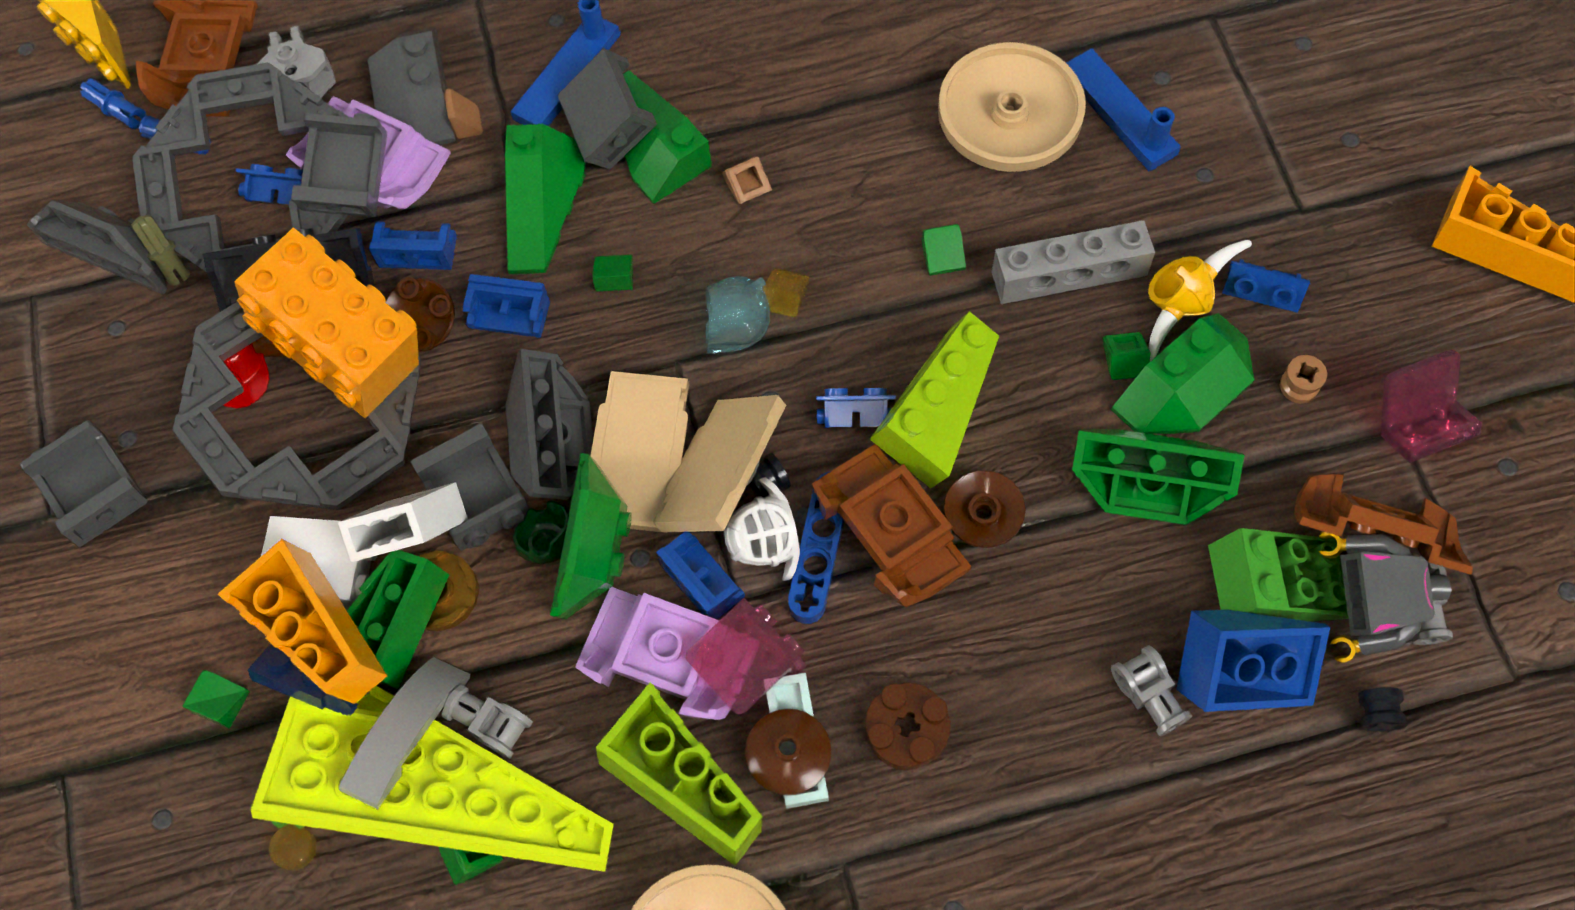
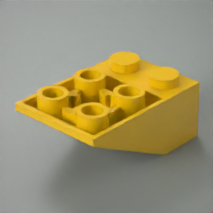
[37,0,132,89]

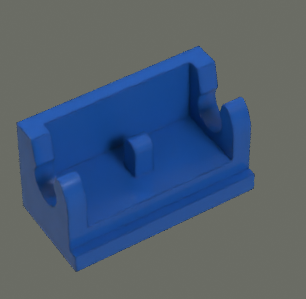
[369,221,457,270]
[463,274,550,338]
[656,532,745,619]

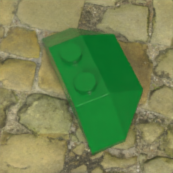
[1111,313,1254,434]
[1072,429,1245,525]
[550,453,632,619]

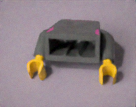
[1319,532,1451,663]

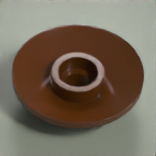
[944,471,1025,548]
[745,709,831,796]

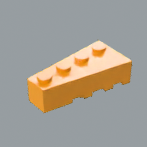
[218,539,387,704]

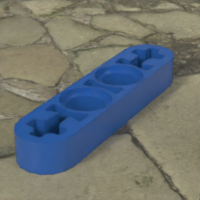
[788,472,844,624]

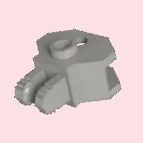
[257,26,336,98]

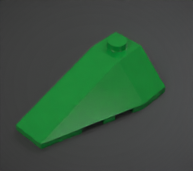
[623,70,712,205]
[505,124,586,275]

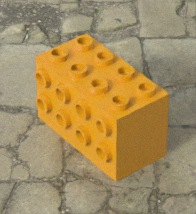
[234,228,419,418]

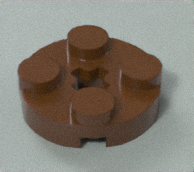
[865,683,951,770]

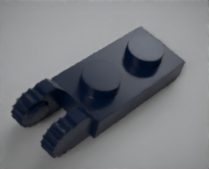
[248,643,371,716]

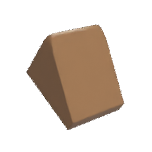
[444,89,483,139]
[721,156,772,204]

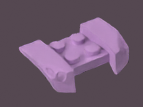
[286,96,451,209]
[575,587,761,720]

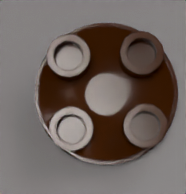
[385,277,455,353]

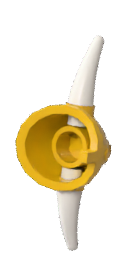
[1148,239,1252,361]

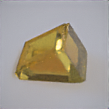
[761,268,809,317]

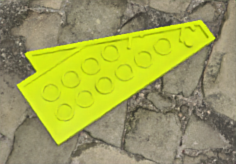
[251,686,613,872]

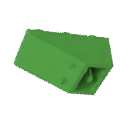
[1208,528,1349,622]

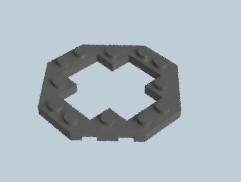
[132,62,349,272]
[173,301,421,510]

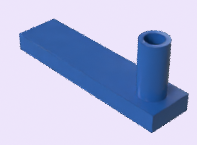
[510,0,621,126]
[1066,48,1181,172]

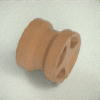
[1279,355,1328,404]

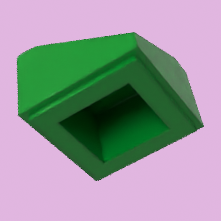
[182,670,250,729]

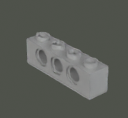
[992,220,1155,304]

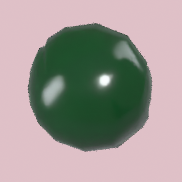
[512,501,569,564]

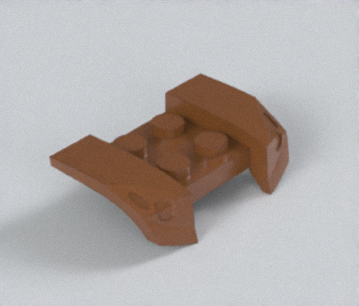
[136,0,258,117]
[812,444,972,607]
[1294,473,1473,575]

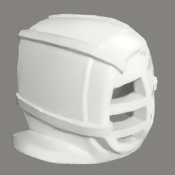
[724,477,800,581]

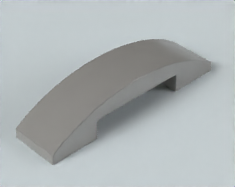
[339,657,470,809]

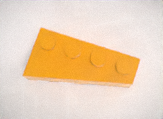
[1432,166,1575,303]

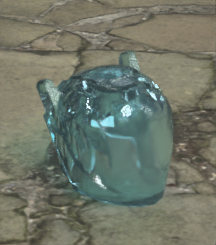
[705,276,771,354]

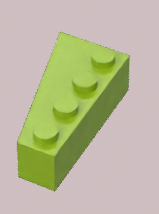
[870,311,999,488]
[596,682,762,866]

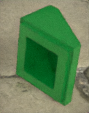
[922,224,966,276]
[592,255,633,292]
[1103,332,1151,380]
[439,847,503,885]

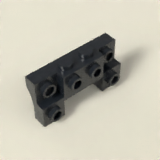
[203,228,375,312]

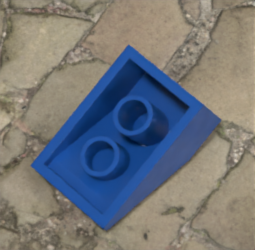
[1176,610,1330,712]

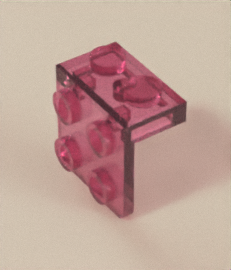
[1381,349,1482,463]
[686,598,807,715]

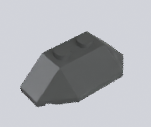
[368,26,456,145]
[26,200,167,295]
[505,349,593,500]

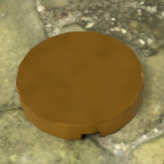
[419,550,479,632]

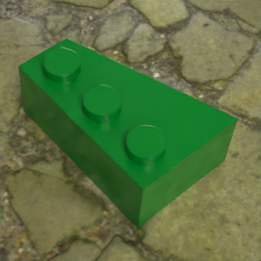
[347,550,449,689]

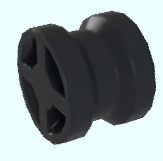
[749,453,791,498]
[1358,687,1408,732]

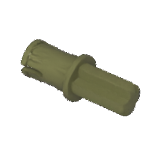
[131,215,190,285]

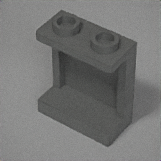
[558,48,657,170]
[291,110,387,218]
[20,420,149,547]
[411,423,530,551]

